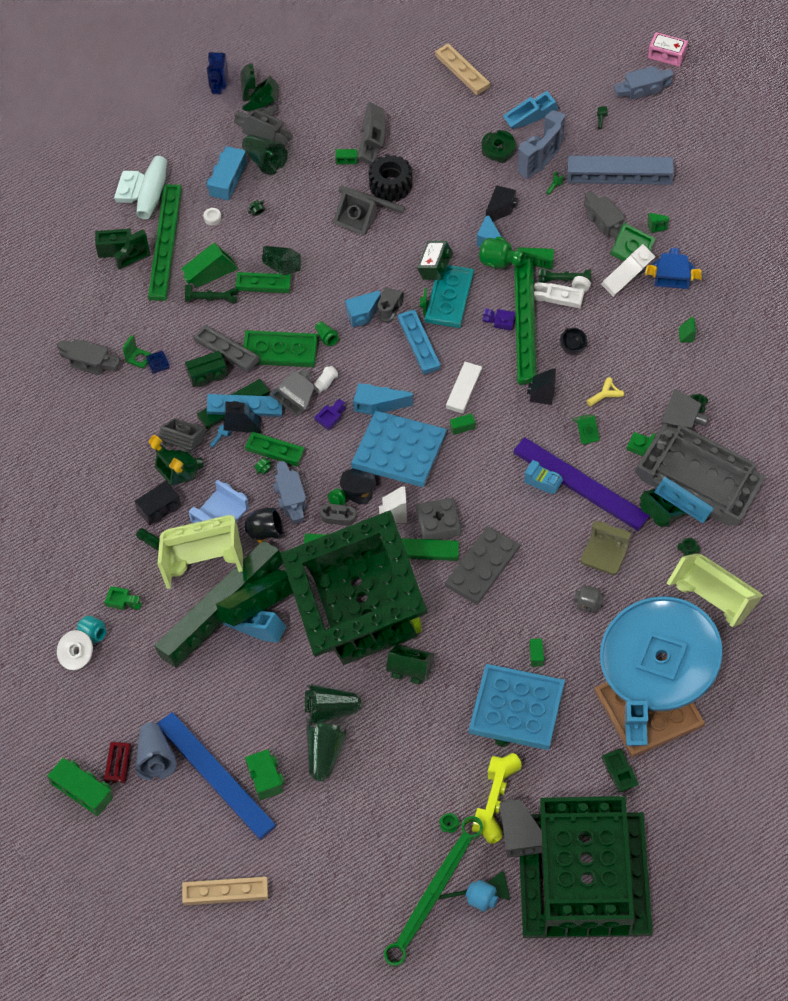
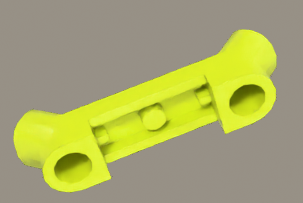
[472,753,522,844]

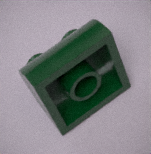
[386,644,435,684]

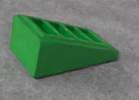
[518,247,554,270]

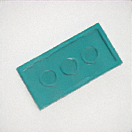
[425,265,474,328]

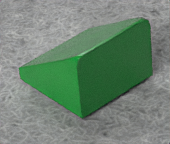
[647,213,669,233]
[679,317,696,343]

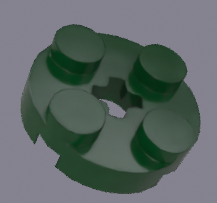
[482,130,516,163]

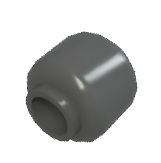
[574,585,604,613]

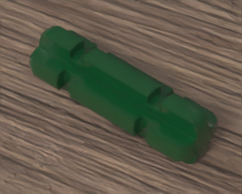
[136,528,160,550]

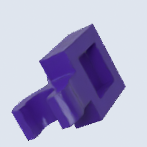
[482,308,515,331]
[314,398,346,431]

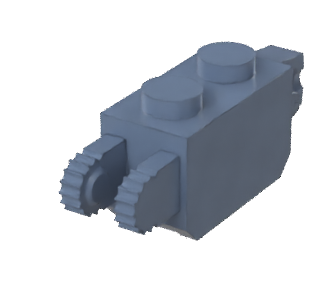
[614,66,673,100]
[273,461,307,524]

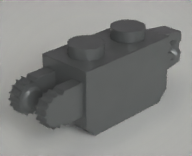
[234,110,293,146]
[584,191,624,239]
[57,339,121,375]

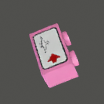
[648,32,688,67]

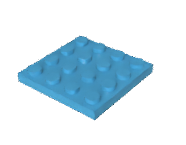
[351,410,447,487]
[468,664,565,750]

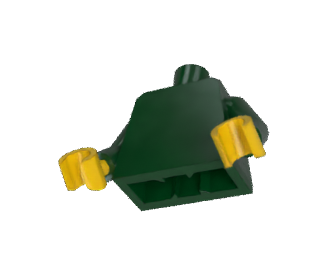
[148,435,203,485]

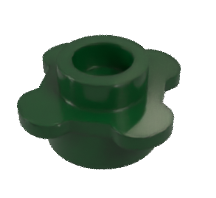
[248,200,265,216]
[690,394,708,413]
[677,538,701,556]

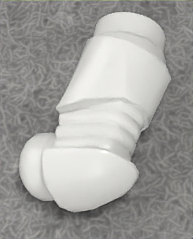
[314,366,338,393]

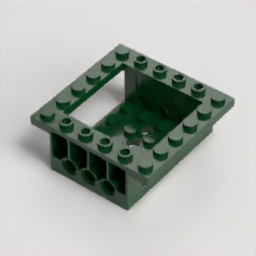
[280,510,428,665]
[519,796,653,938]

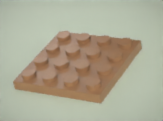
[594,657,705,758]

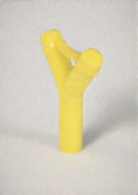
[587,377,624,407]

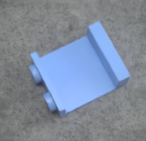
[189,480,249,523]

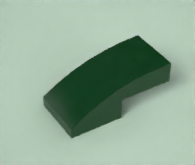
[601,748,639,793]

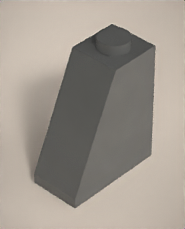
[500,799,542,858]

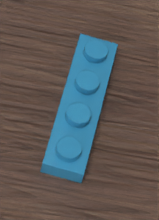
[397,309,441,375]
[207,394,282,417]

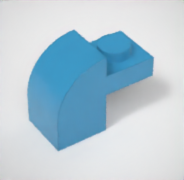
[624,701,648,746]

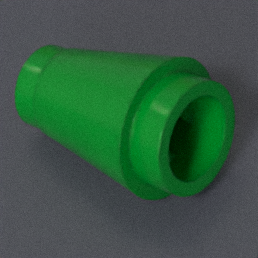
[315,321,339,346]

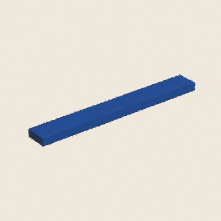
[157,712,276,840]

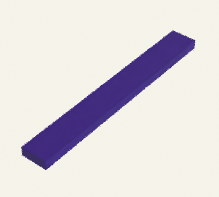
[513,437,650,532]

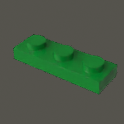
[235,272,291,293]
[245,432,305,467]

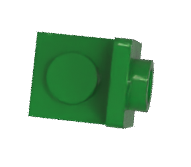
[626,432,656,456]

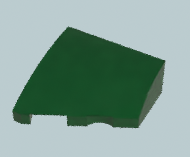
[240,63,256,101]
[242,76,279,111]

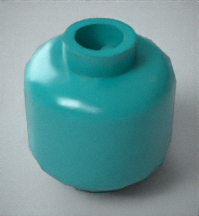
[77,615,107,644]

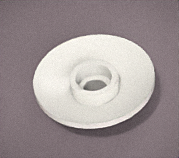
[57,630,93,670]

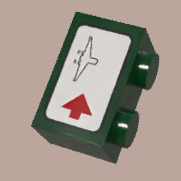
[417,241,453,280]

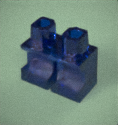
[206,52,228,94]

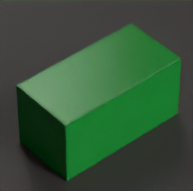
[335,149,358,165]
[450,413,476,435]
[529,638,544,667]

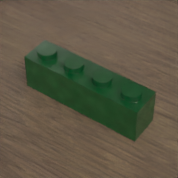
[216,569,293,626]

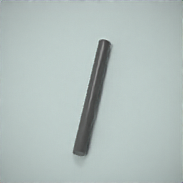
[339,185,405,213]

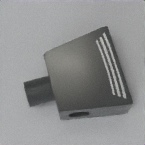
[270,370,314,416]

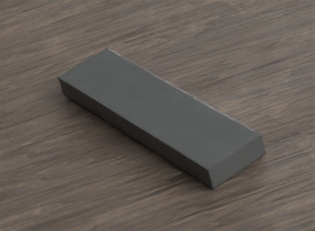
[193,325,260,373]

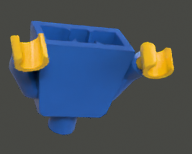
[645,248,702,289]

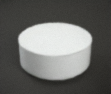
[203,208,222,226]
[572,276,591,292]

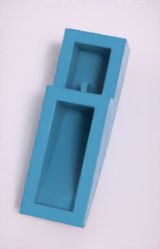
[503,91,559,129]

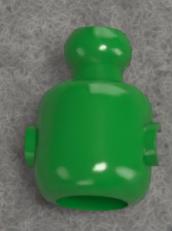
[479,237,525,270]

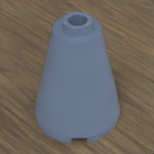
[135,722,176,780]

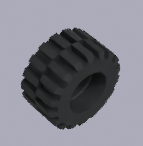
[368,155,413,202]

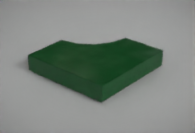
[114,229,150,270]

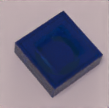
[146,350,170,374]

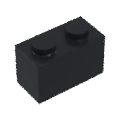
[135,481,181,526]

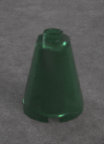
[242,135,288,175]
[304,684,361,725]
[306,723,347,782]

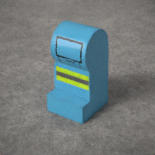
[524,460,563,494]

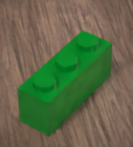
[47,757,113,817]

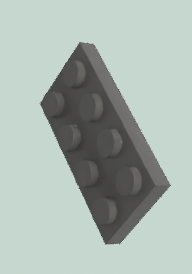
[445,526,520,605]

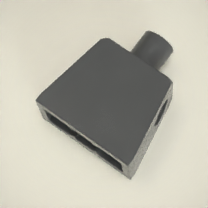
[661,389,709,430]

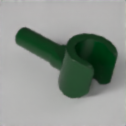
[597,106,608,129]

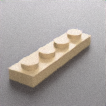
[435,43,490,95]
[182,877,268,906]

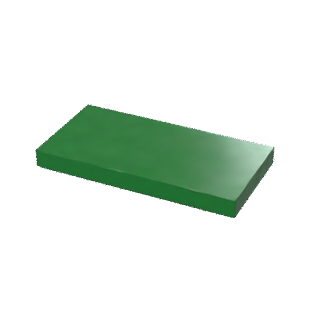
[243,330,318,368]

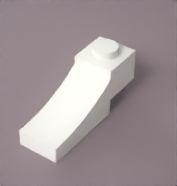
[601,244,655,297]

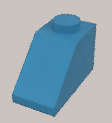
[345,290,381,327]

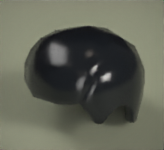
[560,327,588,355]

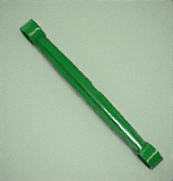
[384,816,483,967]

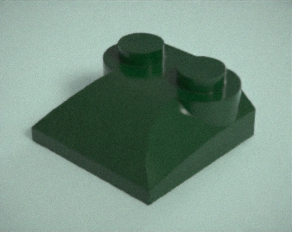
[639,488,688,527]

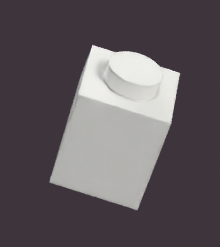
[379,487,407,523]

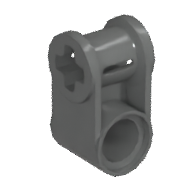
[377,287,404,323]

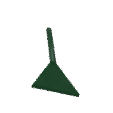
[438,870,510,900]

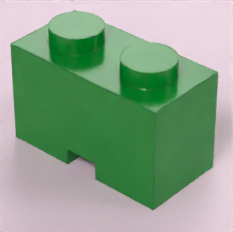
[245,749,285,801]

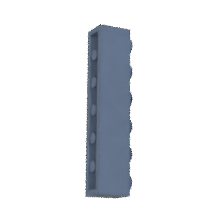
[567,155,674,185]

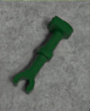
[538,269,591,287]
[185,285,237,304]

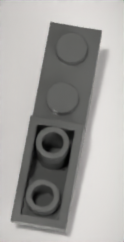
[357,101,385,165]

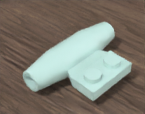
[114,156,167,219]

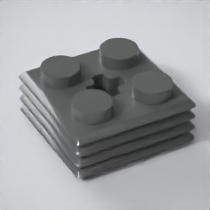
[158,418,206,452]
[416,497,461,540]

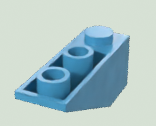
[353,383,413,415]

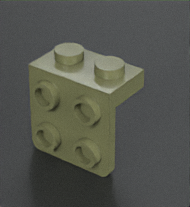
[581,521,631,575]

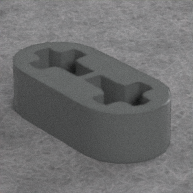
[320,504,356,526]

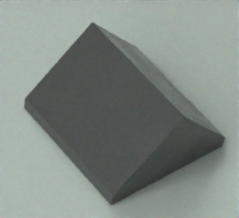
[333,189,377,235]

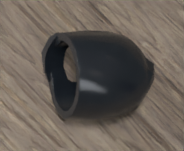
[244,508,285,544]

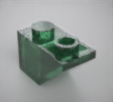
[262,246,301,276]

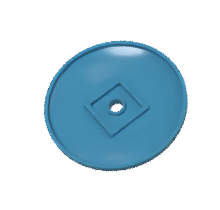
[600,597,723,711]

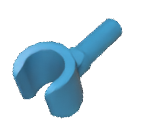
[209,425,232,448]

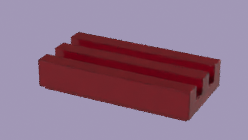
[104,742,132,784]

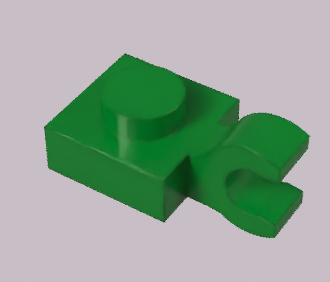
[104,586,142,610]

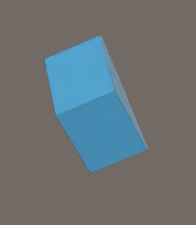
[477,215,501,247]

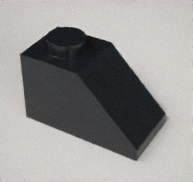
[485,185,519,222]
[527,368,556,405]
[223,401,261,433]

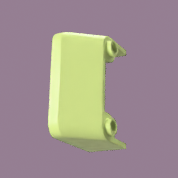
[157,515,243,589]
[667,553,763,627]

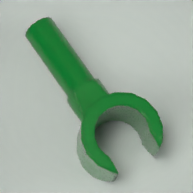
[546,172,564,195]

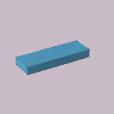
[655,477,714,523]

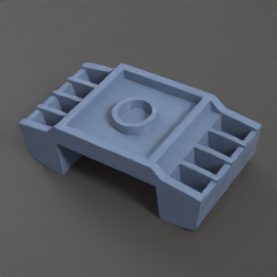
[518,110,566,179]

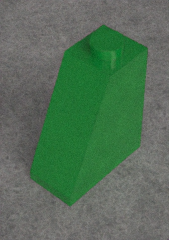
[181,242,238,288]

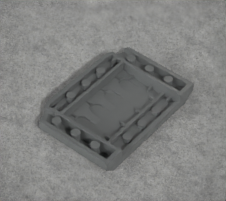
[635,424,766,525]

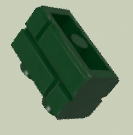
[185,351,228,387]

